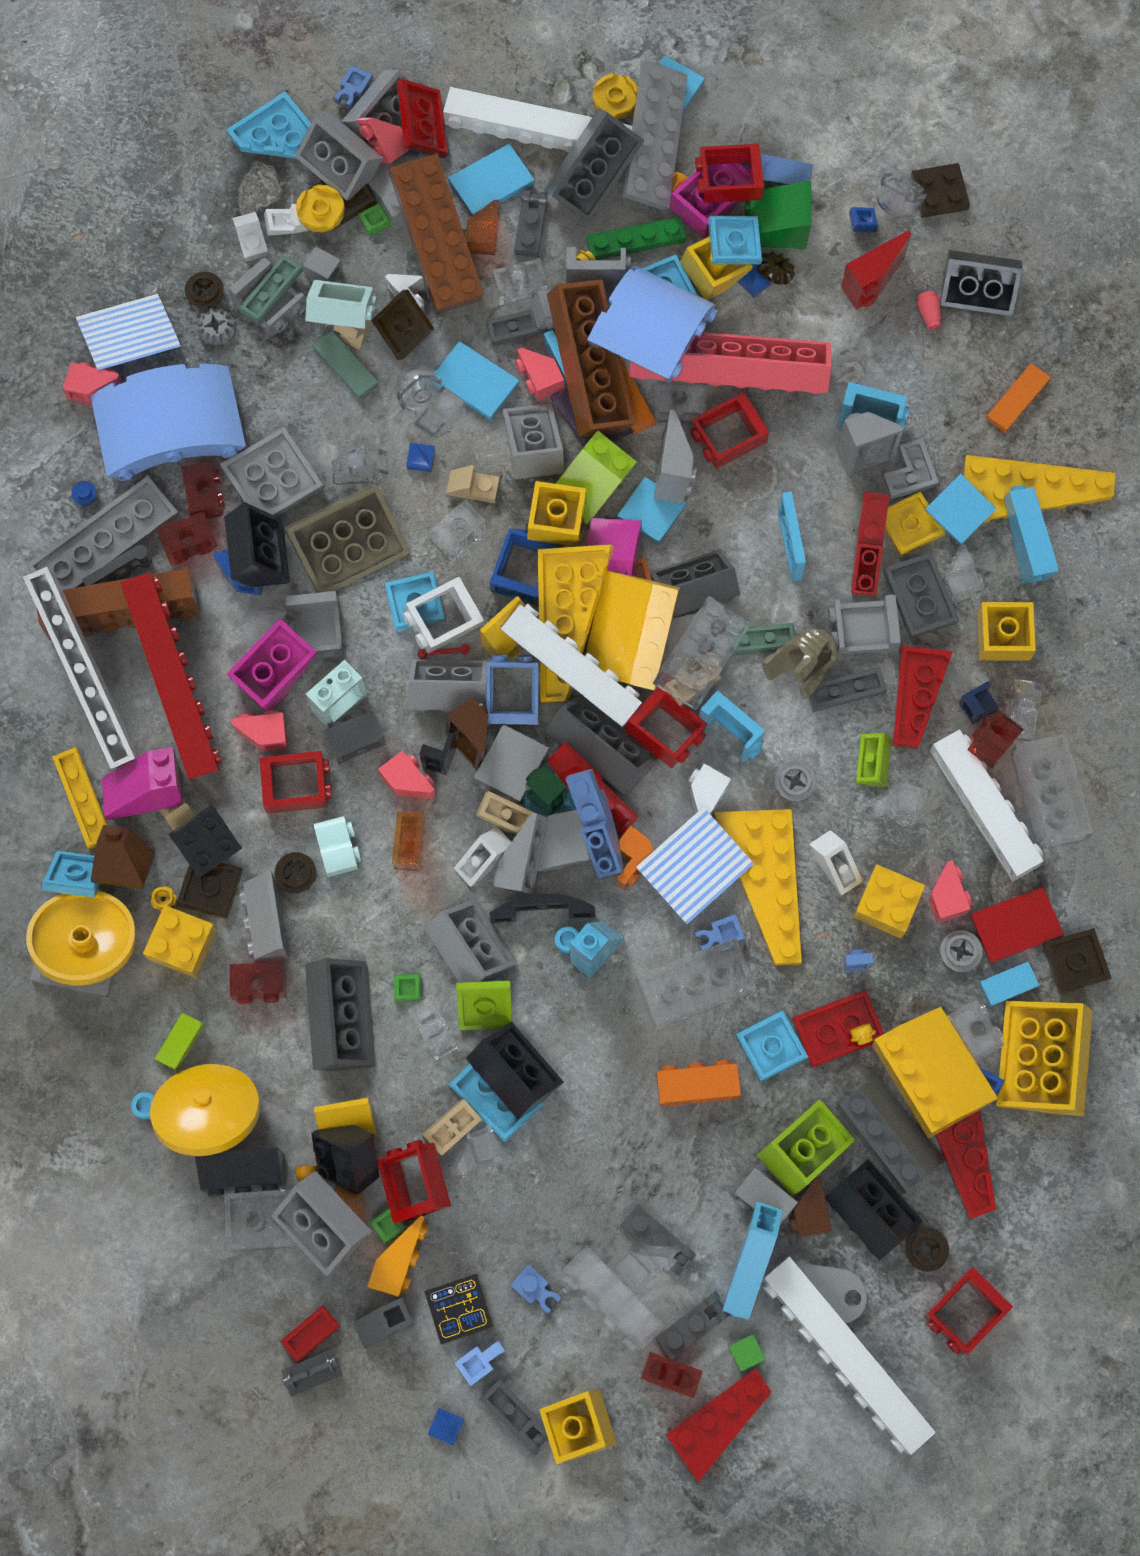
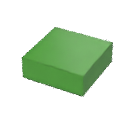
[358,203,391,237]
[394,974,421,1002]
[370,1208,408,1245]
[728,1334,766,1372]

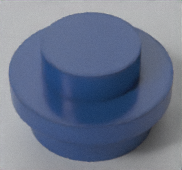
[71,481,97,506]

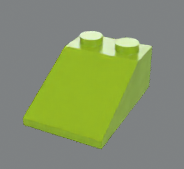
[556,430,637,526]
[757,1099,855,1197]

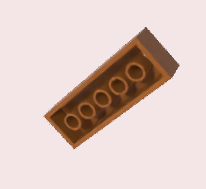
[389,153,484,315]
[547,279,635,438]
[36,568,200,640]

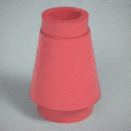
[916,291,941,330]

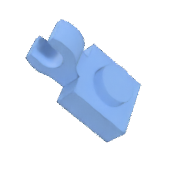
[455,1341,505,1386]

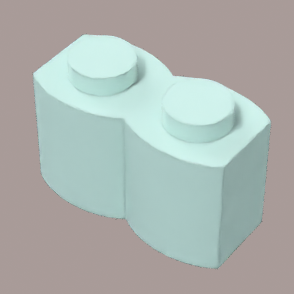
[314,816,361,877]

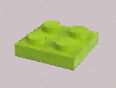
[456,981,512,1030]

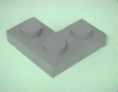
[882,438,939,500]

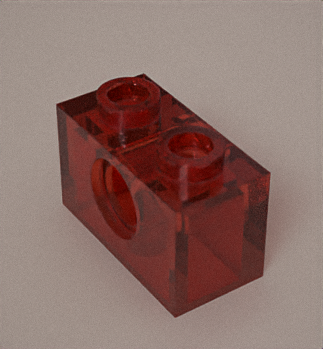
[181,461,225,522]
[157,511,218,564]
[967,710,1024,769]
[229,962,286,1004]
[640,1352,703,1399]

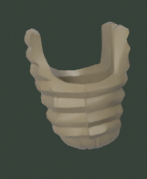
[762,628,837,699]

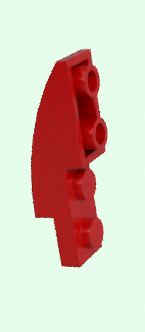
[851,492,889,596]
[548,741,639,836]

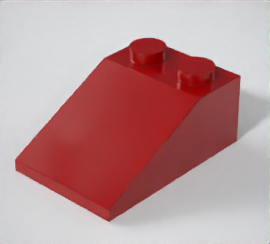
[841,230,911,310]

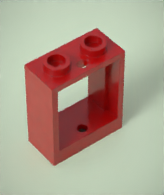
[695,144,764,203]
[690,392,769,469]
[624,686,708,769]
[259,751,332,814]
[377,1140,451,1224]
[923,1267,1013,1356]

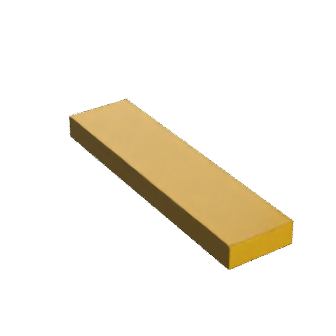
[52,747,108,851]

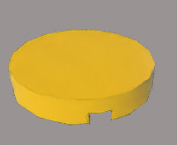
[593,74,638,120]
[296,185,345,233]

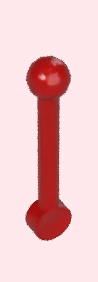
[417,644,470,659]

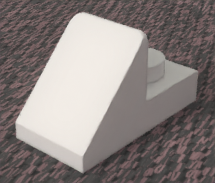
[233,212,269,262]
[385,274,425,312]

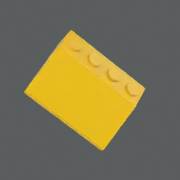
[585,570,680,690]
[996,1001,1093,1116]
[872,1007,998,1139]

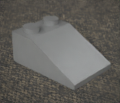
[366,154,410,231]
[503,403,564,479]
[653,409,697,504]

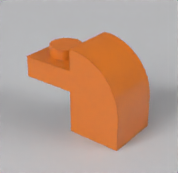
[616,825,654,891]

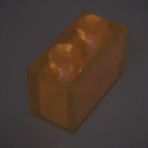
[392,811,425,871]

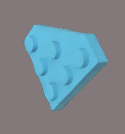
[226,92,311,159]

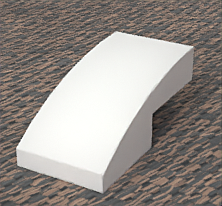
[264,204,309,235]

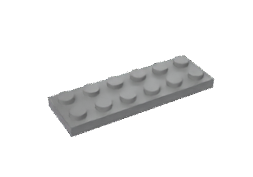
[622,59,688,211]
[26,476,179,590]

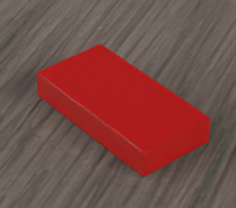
[280,1305,341,1363]

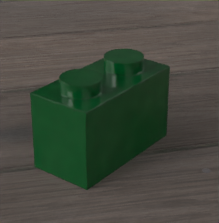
[526,766,567,816]

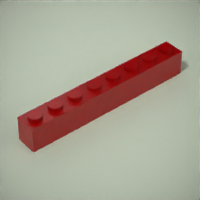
[120,572,222,780]

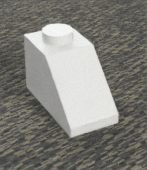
[689,764,731,816]
[454,827,511,887]
[809,830,863,895]

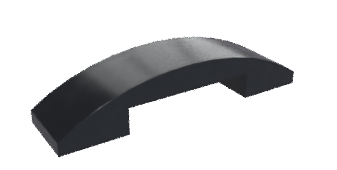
[489,894,595,923]

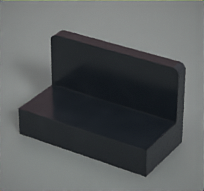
[419,732,457,776]

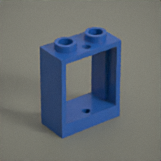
[490,528,558,606]

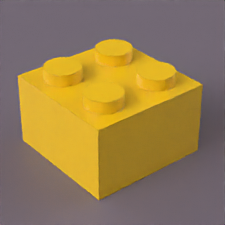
[527,481,586,547]
[977,602,1036,661]
[853,864,925,939]
[143,905,217,979]

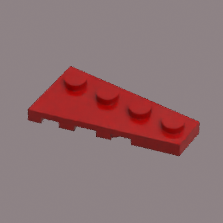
[892,646,953,749]
[935,1110,996,1220]
[665,1369,772,1482]

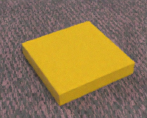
[885,491,946,557]

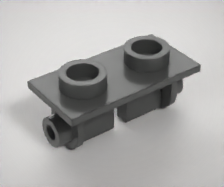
[281,1349,343,1397]

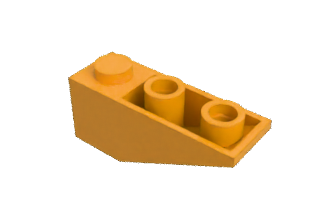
[367,1216,429,1298]

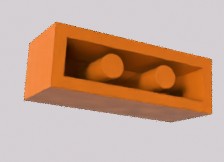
[656,1060,741,1107]

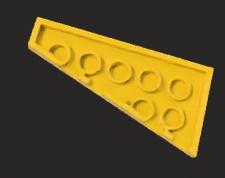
[963,455,1116,523]
[538,545,614,703]
[713,809,802,966]

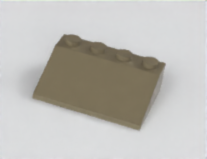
[284,484,410,593]

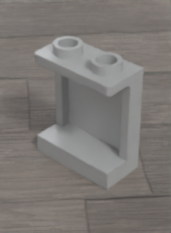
[566,247,631,292]
[228,257,306,337]
[285,591,344,662]
[828,595,901,655]
[474,725,549,806]

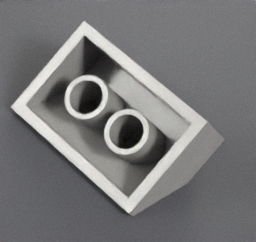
[341,69,407,145]
[295,114,383,201]
[836,412,903,476]
[408,659,487,712]
[240,871,289,964]
[424,899,517,983]
[271,1171,372,1276]

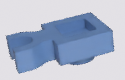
[334,65,373,110]
[694,914,745,953]
[843,949,874,974]
[510,1265,561,1314]

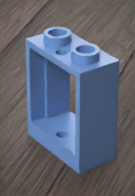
[486,655,539,725]

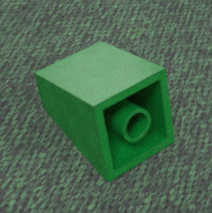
[744,181,811,249]

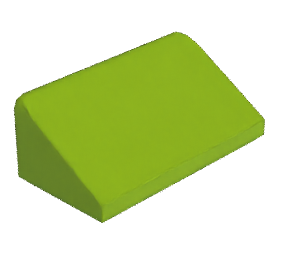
[856,733,892,787]
[155,1013,205,1072]

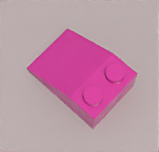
[670,163,750,239]
[586,518,642,577]
[226,619,317,712]
[102,747,183,820]

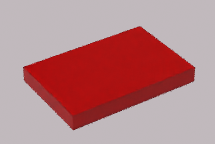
[397,79,448,159]
[969,887,1064,964]
[792,990,885,1068]

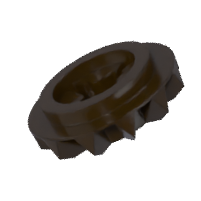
[757,251,795,285]
[185,272,224,309]
[274,852,317,894]
[905,1227,949,1272]

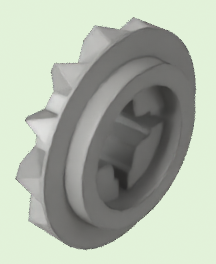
[196,308,236,345]
[774,761,816,802]
[940,930,982,973]

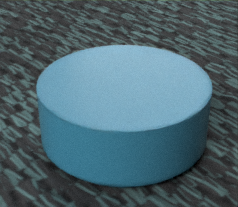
[555,926,579,954]
[131,1092,154,1120]

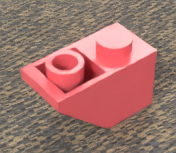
[357,117,410,164]
[515,348,565,401]
[62,362,123,405]
[231,710,289,752]
[378,750,436,799]
[928,860,972,924]

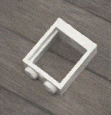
[402,577,484,654]

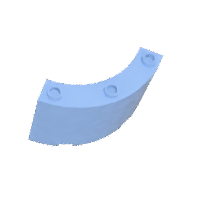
[587,266,718,383]
[91,364,246,481]

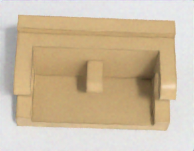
[421,1099,482,1156]

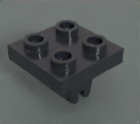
[168,805,242,878]

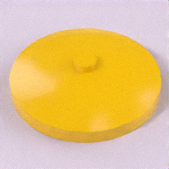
[26,891,136,986]
[150,1064,260,1156]

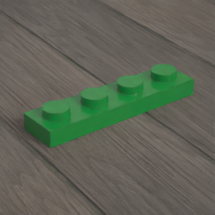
[586,216,686,260]

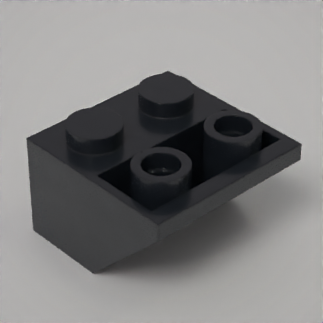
[311,1125,380,1195]

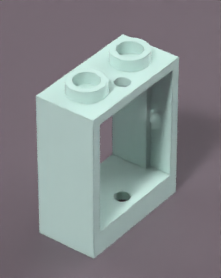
[305,280,376,329]
[306,660,367,729]

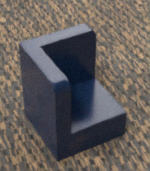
[959,681,998,724]

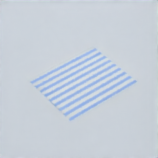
[76,294,181,370]
[636,807,754,924]

